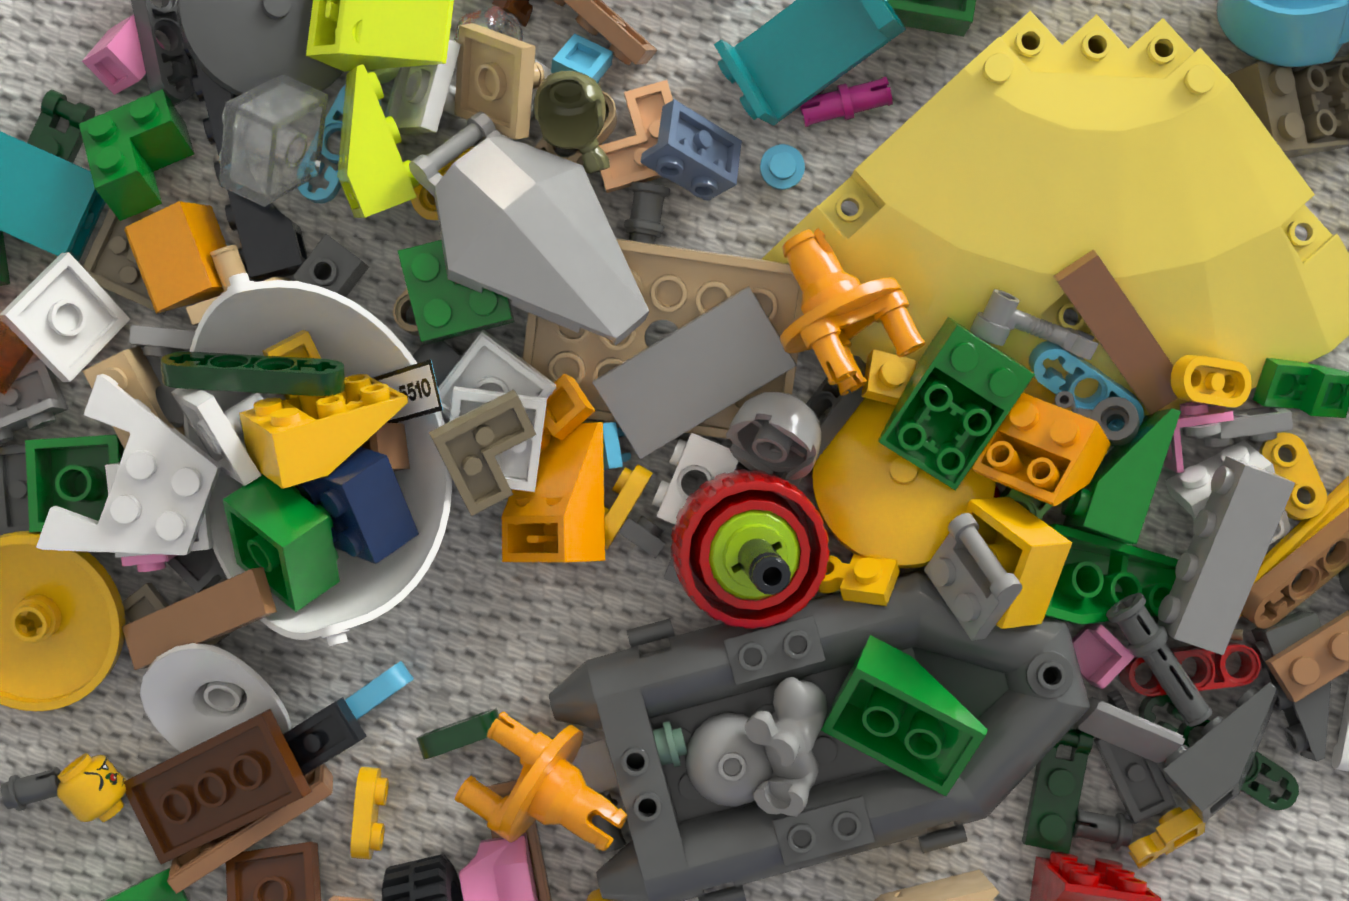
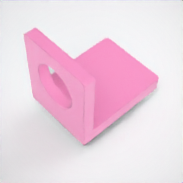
[1164,402,1234,473]

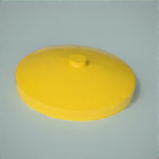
[812,398,996,569]
[0,531,125,711]

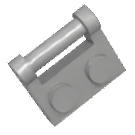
[924,513,1022,641]

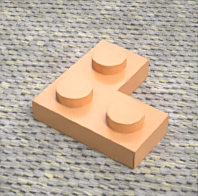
[599,80,673,193]

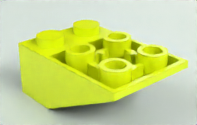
[306,0,454,72]
[337,64,419,218]

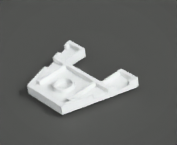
[36,374,222,555]

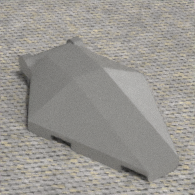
[409,111,649,345]

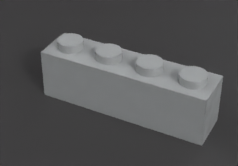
[1157,456,1295,655]

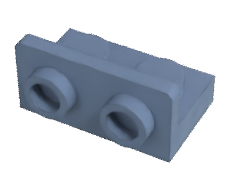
[641,99,742,201]

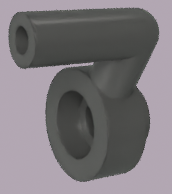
[1055,391,1140,447]

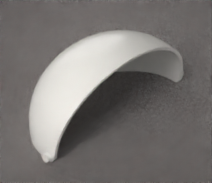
[184,273,452,647]

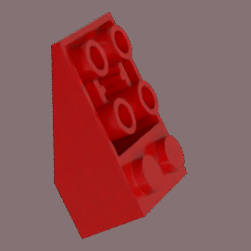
[1030,851,1161,901]

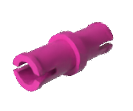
[800,76,893,127]

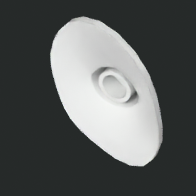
[140,643,291,753]

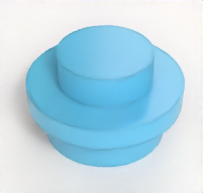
[760,144,805,190]

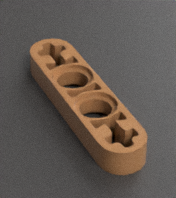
[1241,507,1349,629]

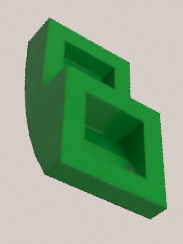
[1252,358,1349,418]

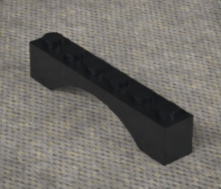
[181,34,308,282]

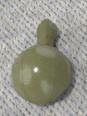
[533,71,610,174]

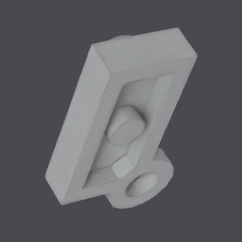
[1183,407,1293,447]

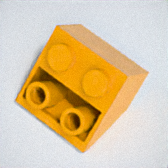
[972,393,1111,506]

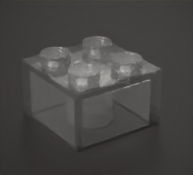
[219,74,328,207]

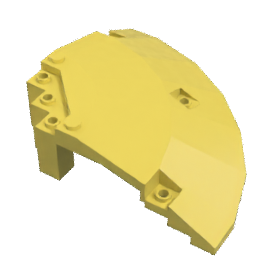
[762,10,1349,416]

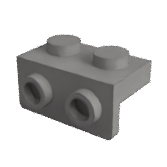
[0,360,68,445]

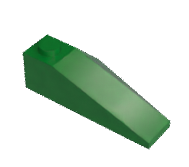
[1045,524,1179,625]

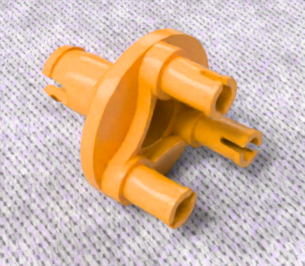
[779,228,926,396]
[454,711,628,851]

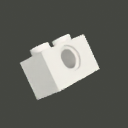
[652,433,739,524]

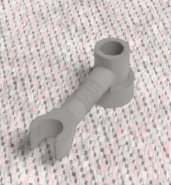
[970,289,1099,360]

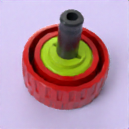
[671,469,830,629]

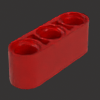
[1118,642,1261,696]

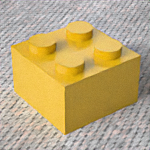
[965,497,1072,629]

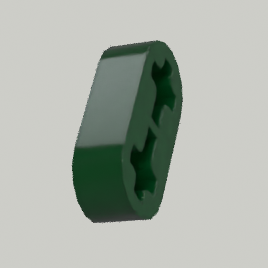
[416,708,501,760]

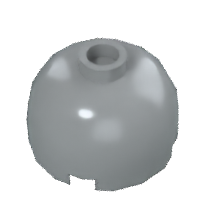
[726,392,821,480]
[685,713,773,807]

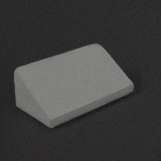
[1077,697,1185,763]

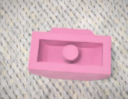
[459,833,538,901]

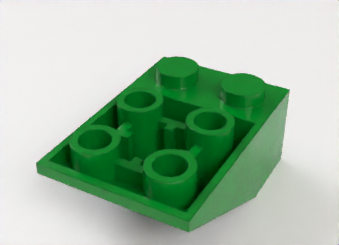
[878,317,1035,490]

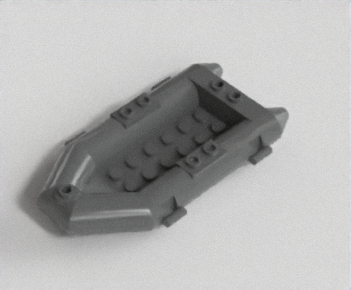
[549,571,1091,901]

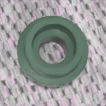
[653,721,688,768]

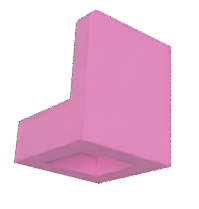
[82,14,165,95]
[1072,623,1135,689]

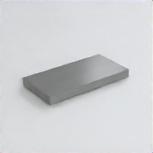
[592,286,797,459]

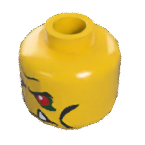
[57,753,126,822]

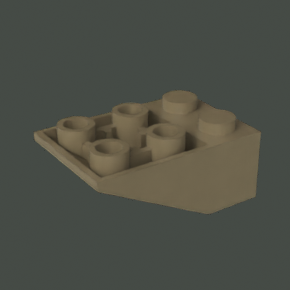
[1226,56,1349,158]

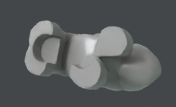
[745,677,827,817]

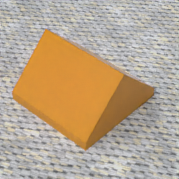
[124,201,227,314]

